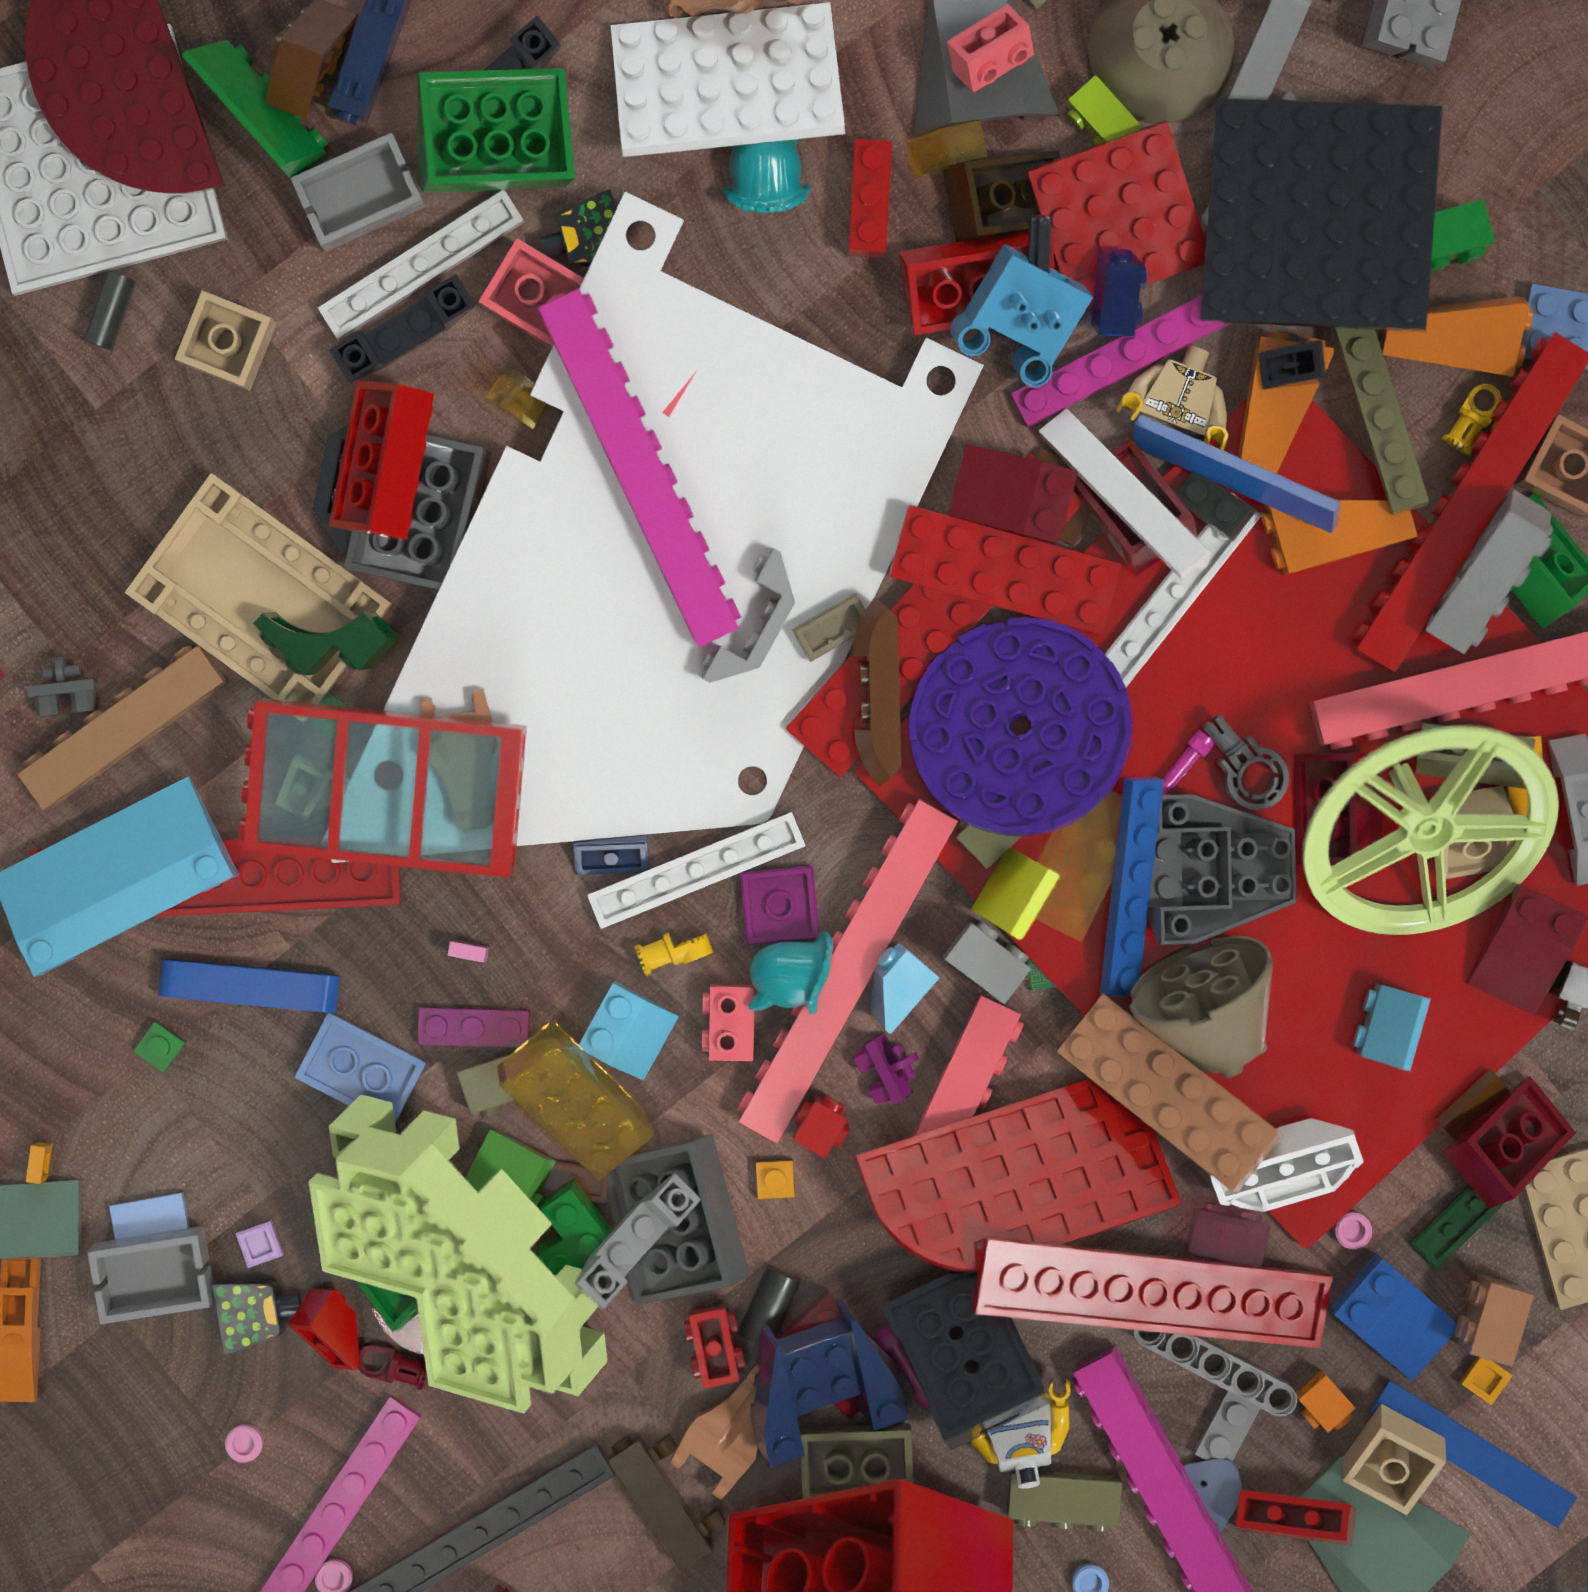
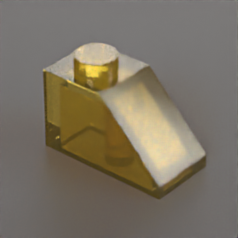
[907,120,988,179]
[486,367,549,429]

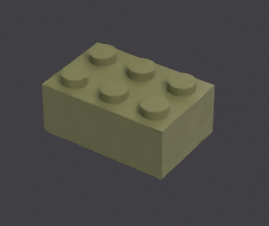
[800,1423,913,1499]

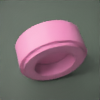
[1334,1211,1372,1249]
[225,1424,264,1463]
[315,1559,353,1592]

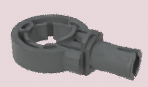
[1202,713,1289,810]

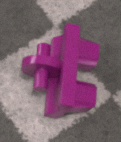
[853,1033,919,1105]

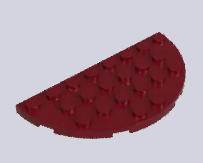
[25,0,225,194]

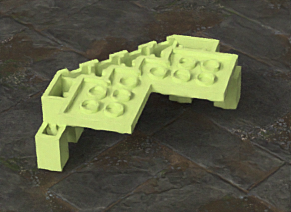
[309,1095,607,1414]

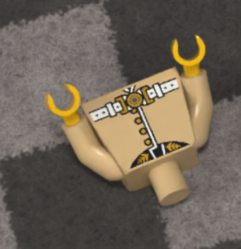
[1116,345,1228,451]

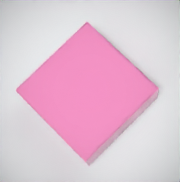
[447,940,490,963]

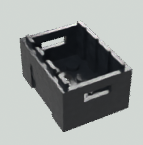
[881,1270,1052,1450]

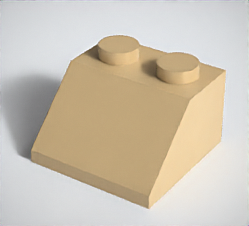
[1430,786,1514,879]

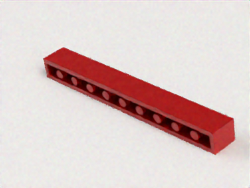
[1352,332,1588,673]

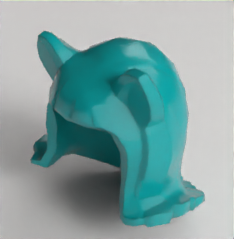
[723,139,811,213]
[748,932,833,1014]

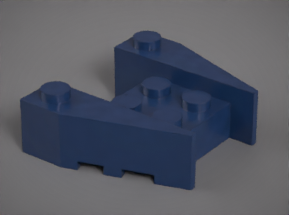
[750,1299,908,1468]

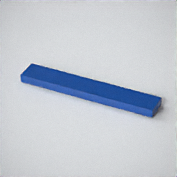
[1133,415,1340,534]
[1369,1379,1577,1528]

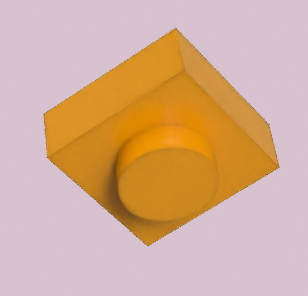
[756,1159,795,1199]

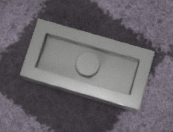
[1193,1390,1260,1462]

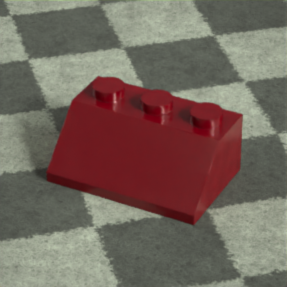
[1295,753,1383,865]

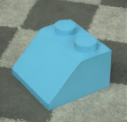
[577,981,679,1081]
[1353,983,1430,1071]

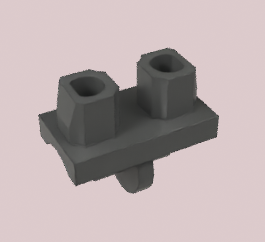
[27,656,101,717]

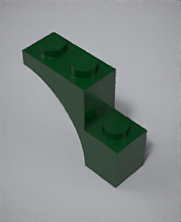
[253,611,400,676]

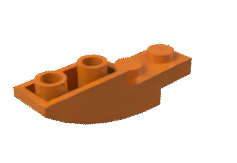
[0,1258,41,1402]

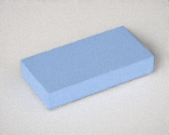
[109,1192,190,1240]

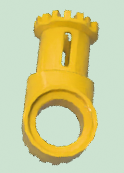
[1442,384,1502,456]
[634,932,713,976]

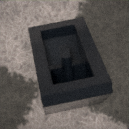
[1258,340,1327,390]

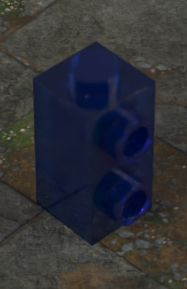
[1091,248,1147,337]

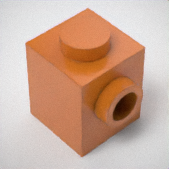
[1295,1370,1356,1433]

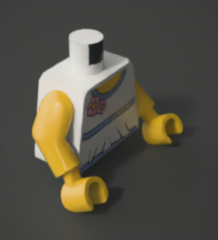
[971,1379,1071,1489]

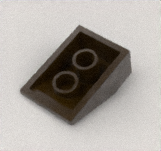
[943,150,1060,242]

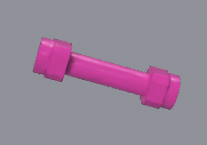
[1162,729,1215,795]
[874,1324,930,1409]

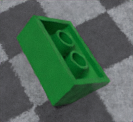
[1477,493,1588,629]

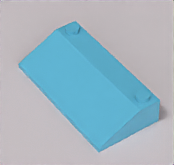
[0,776,240,977]

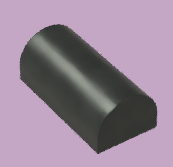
[84,271,136,351]
[738,1265,801,1345]

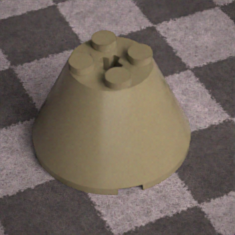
[1088,0,1235,124]
[1130,936,1273,1078]

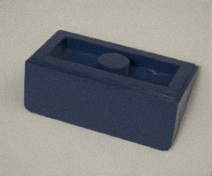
[573,834,649,875]

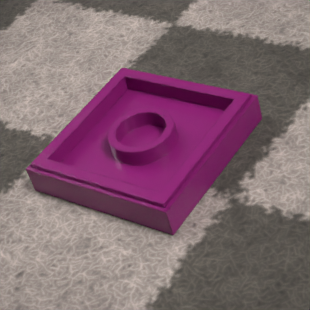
[740,866,819,946]

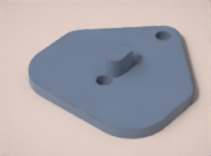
[1183,1458,1244,1533]

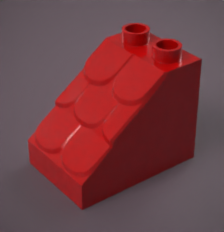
[726,1479,1014,1592]

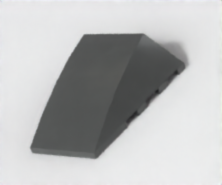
[914,0,1060,136]

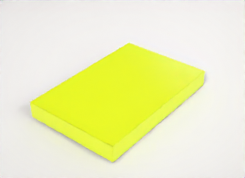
[971,847,1059,940]

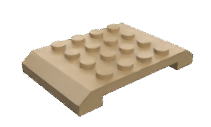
[125,473,392,723]

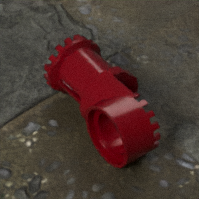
[358,1342,427,1391]

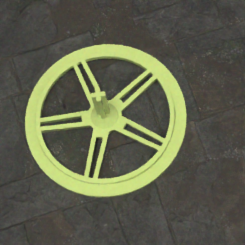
[1303,726,1558,935]

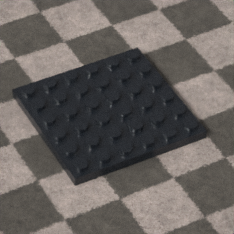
[1201,98,1443,332]

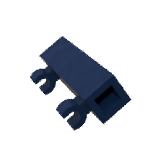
[328,0,412,126]

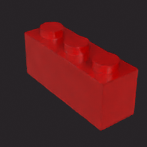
[849,139,892,258]
[1236,1490,1356,1546]

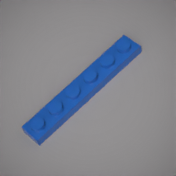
[1100,776,1164,997]

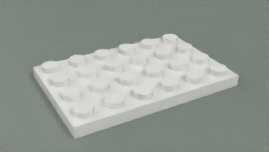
[611,2,845,157]

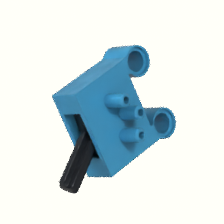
[950,214,1093,387]

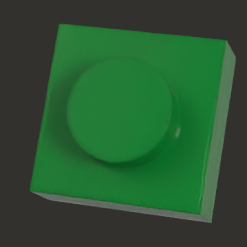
[133,1021,187,1073]

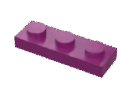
[418,1007,530,1048]

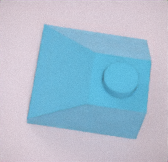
[869,942,939,1034]

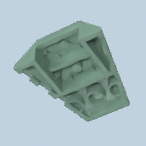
[1300,1456,1471,1592]

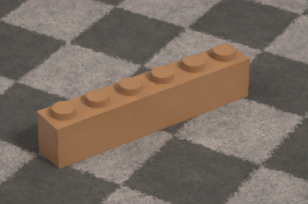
[17,645,229,811]

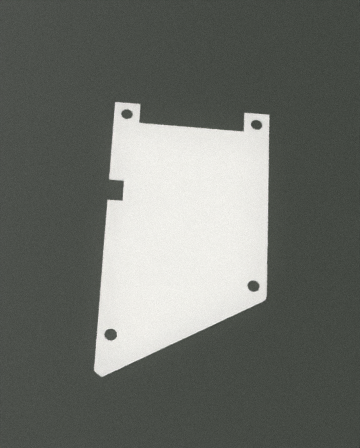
[322,192,984,863]

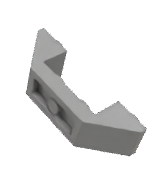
[699,548,795,683]
[1548,734,1588,886]
[575,1174,701,1309]

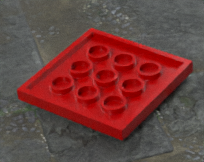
[1026,120,1206,307]

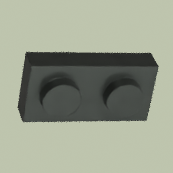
[1176,472,1255,542]

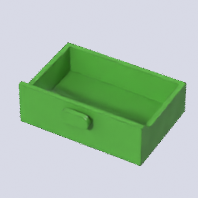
[465,1129,556,1209]

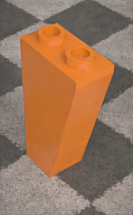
[1380,296,1533,377]
[1238,332,1334,474]
[1261,500,1418,575]

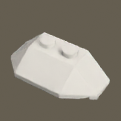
[1210,1118,1363,1212]

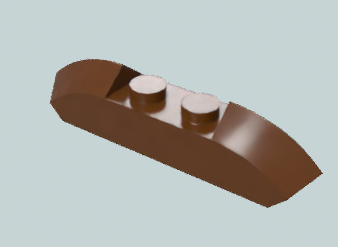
[853,598,901,786]

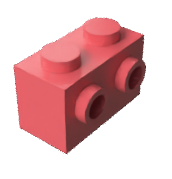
[947,4,1034,93]
[702,985,755,1061]

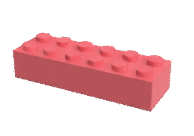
[479,238,696,417]

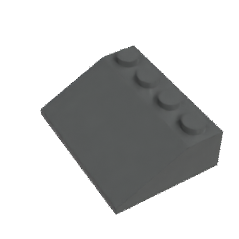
[344,435,491,591]
[599,1134,750,1305]

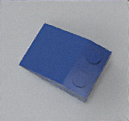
[1328,1253,1457,1381]

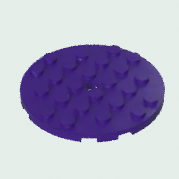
[909,617,1133,836]

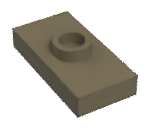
[791,593,865,662]

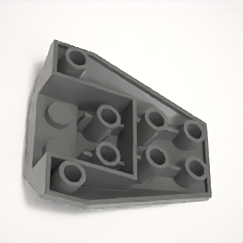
[1147,795,1296,945]

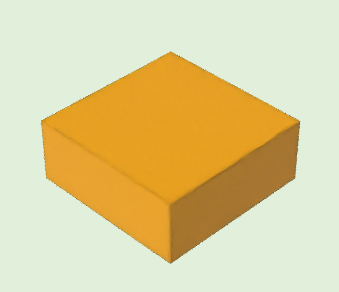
[26,1142,53,1184]
[1459,1356,1513,1406]

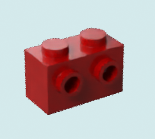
[793,1094,850,1159]
[684,1303,746,1389]

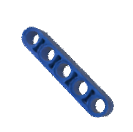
[158,959,340,1013]

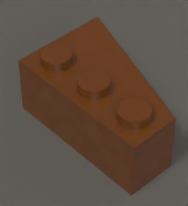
[265,0,358,120]

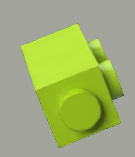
[1066,75,1143,146]

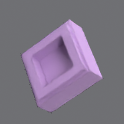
[236,1220,284,1268]

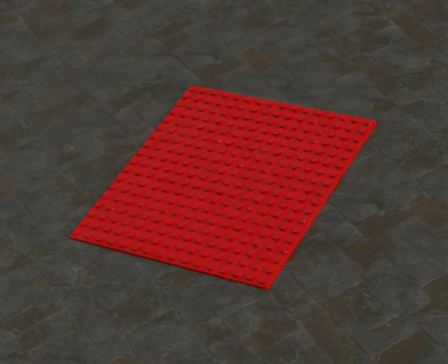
[855,398,1588,1248]

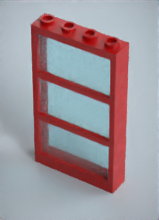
[238,698,527,878]

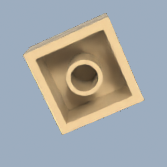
[175,290,277,391]
[1343,1404,1446,1515]

